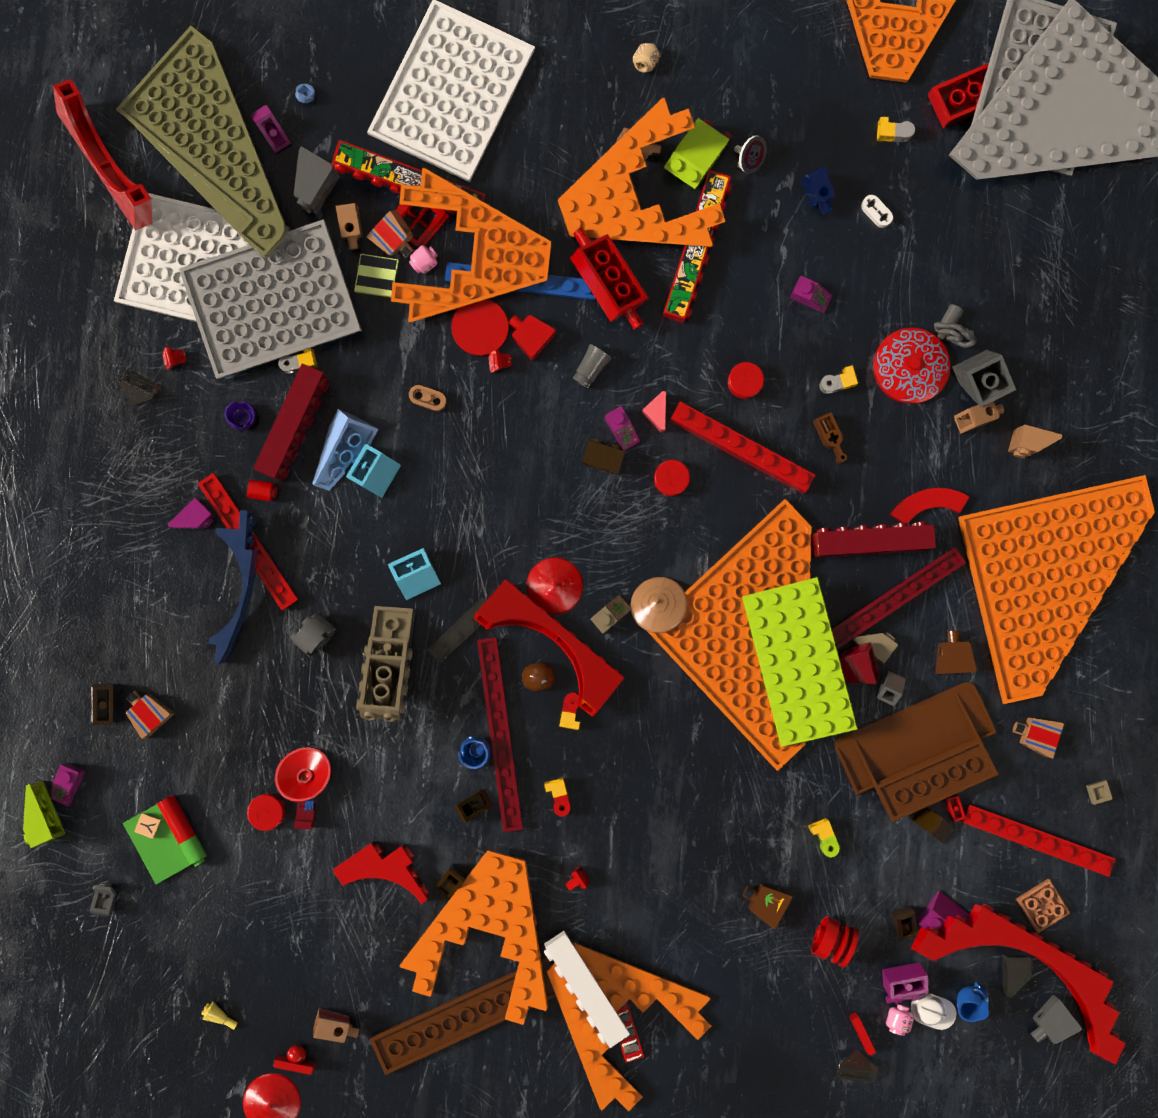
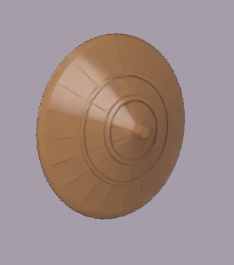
[630,577,687,633]

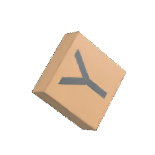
[134,813,161,839]

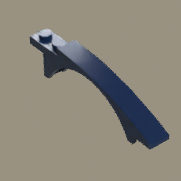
[209,510,259,664]

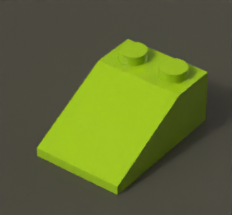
[664,118,730,189]
[23,781,66,848]

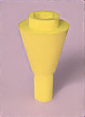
[201,1002,238,1030]

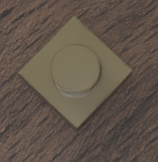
[1086,780,1113,805]

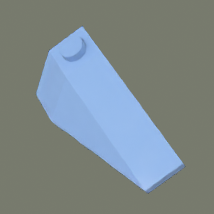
[312,409,378,491]

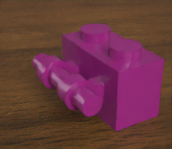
[882,962,929,1004]

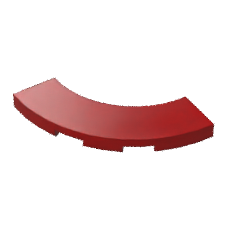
[890,488,969,523]

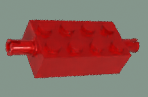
[570,227,648,330]

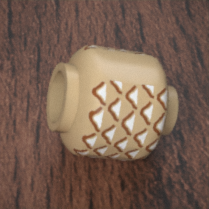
[633,43,660,72]

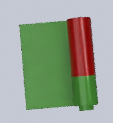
[123,794,207,884]

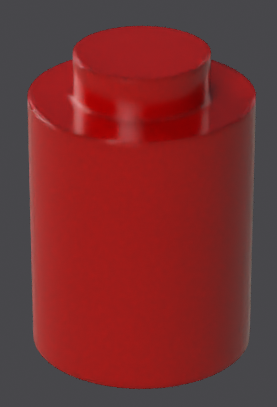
[247,479,277,502]

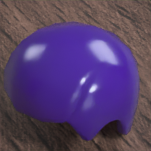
[224,401,256,430]

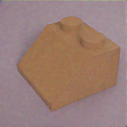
[1008,425,1062,458]

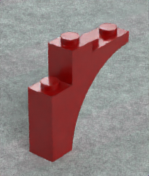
[332,841,430,904]

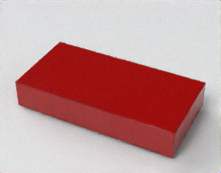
[849,1012,876,1055]

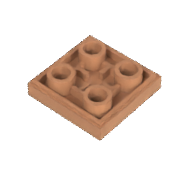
[1016,879,1070,933]

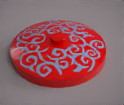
[873,328,950,404]

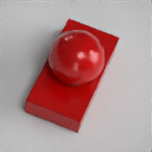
[273,1045,316,1075]

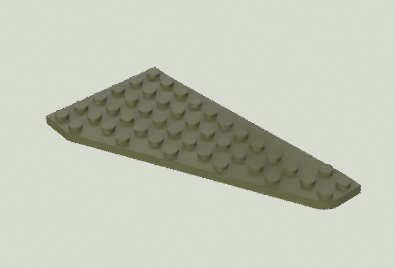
[116,26,287,259]

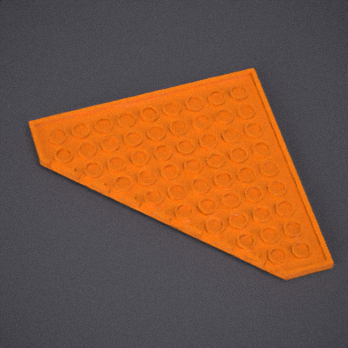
[958,475,1155,704]
[646,499,812,771]

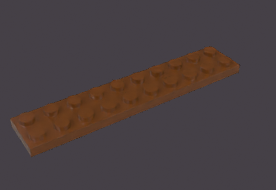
[370,956,556,1075]

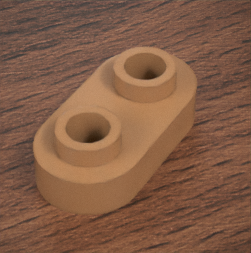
[409,385,446,411]

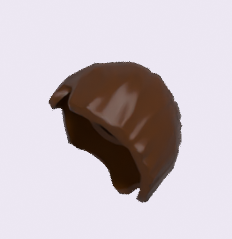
[522,662,555,691]

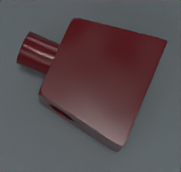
[839,642,880,684]

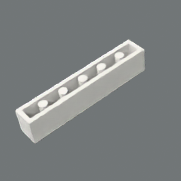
[544,931,630,1048]

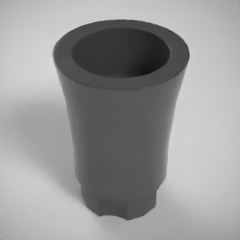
[573,344,612,388]

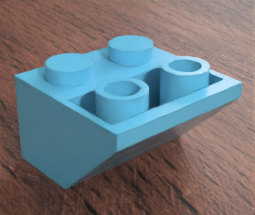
[346,443,401,498]
[388,548,441,600]

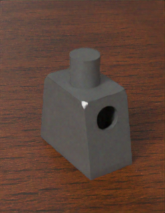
[1030,995,1082,1044]

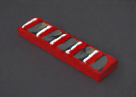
[617,1002,644,1063]

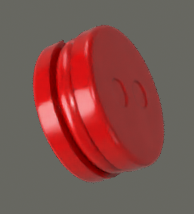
[728,362,764,399]
[654,460,690,496]
[247,793,286,831]

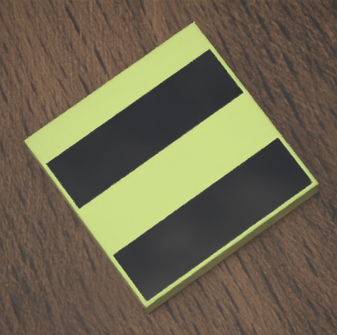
[354,254,399,298]

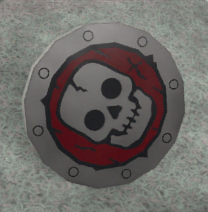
[734,136,767,174]

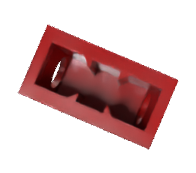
[509,315,556,361]

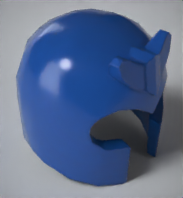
[458,736,491,769]
[957,982,989,1022]

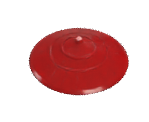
[526,557,583,615]
[275,747,331,802]
[243,1073,301,1118]

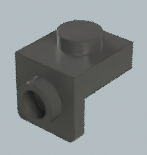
[90,884,117,916]

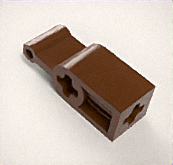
[813,412,847,464]

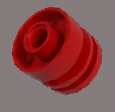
[811,916,859,968]

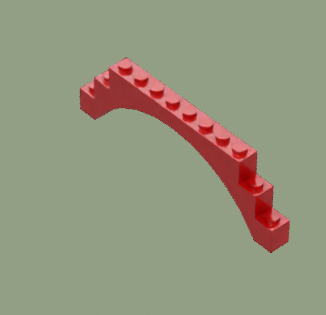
[910,904,1126,1065]

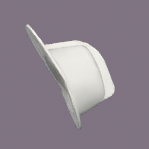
[910,993,956,1030]

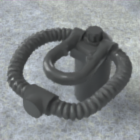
[934,304,977,348]

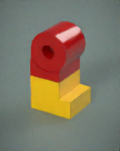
[560,693,580,730]
[544,778,570,816]

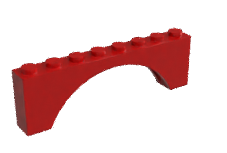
[53,79,153,231]
[473,579,624,717]

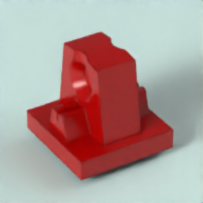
[162,347,186,370]
[488,350,512,373]
[565,866,591,891]

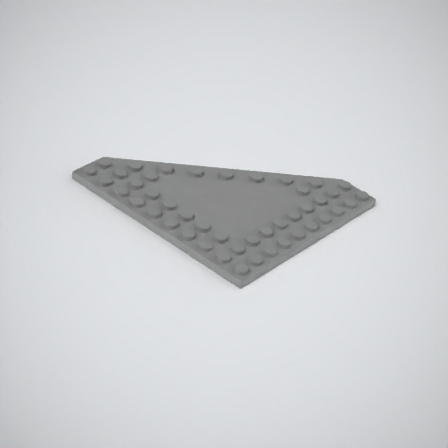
[949,0,1158,180]

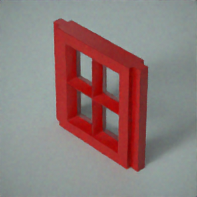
[396,204,449,248]

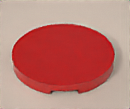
[451,299,509,356]

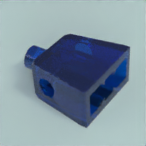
[800,167,835,215]

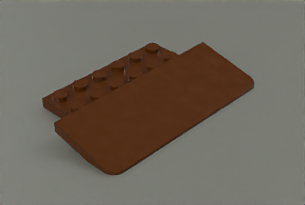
[835,682,999,823]

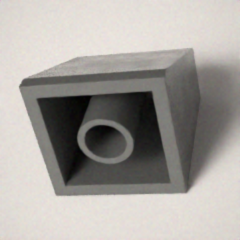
[294,146,340,215]
[952,350,1016,407]

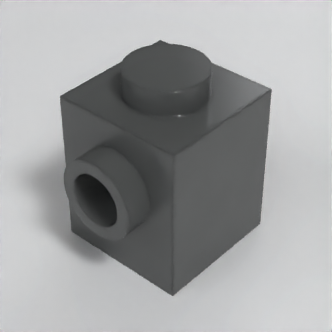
[877,671,906,706]

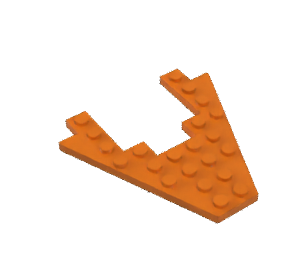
[847,0,956,83]
[558,98,726,247]
[391,168,551,322]
[400,850,548,1025]
[547,942,711,1111]

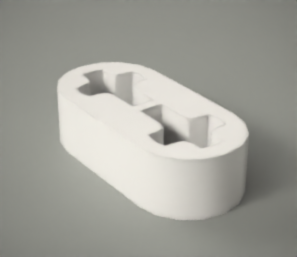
[861,195,893,228]

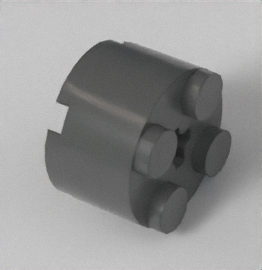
[290,612,336,657]

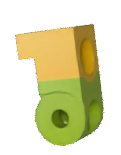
[808,818,840,857]

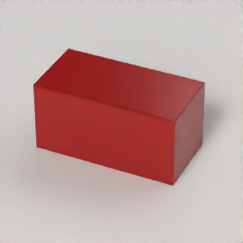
[945,794,966,822]

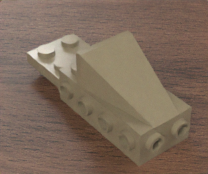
[356,606,413,722]

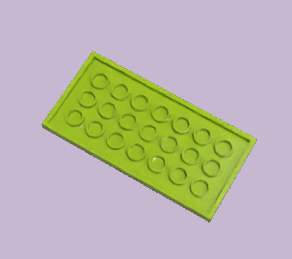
[742,577,858,747]

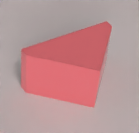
[642,391,666,432]

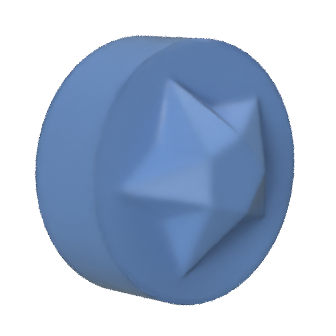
[295,84,315,103]

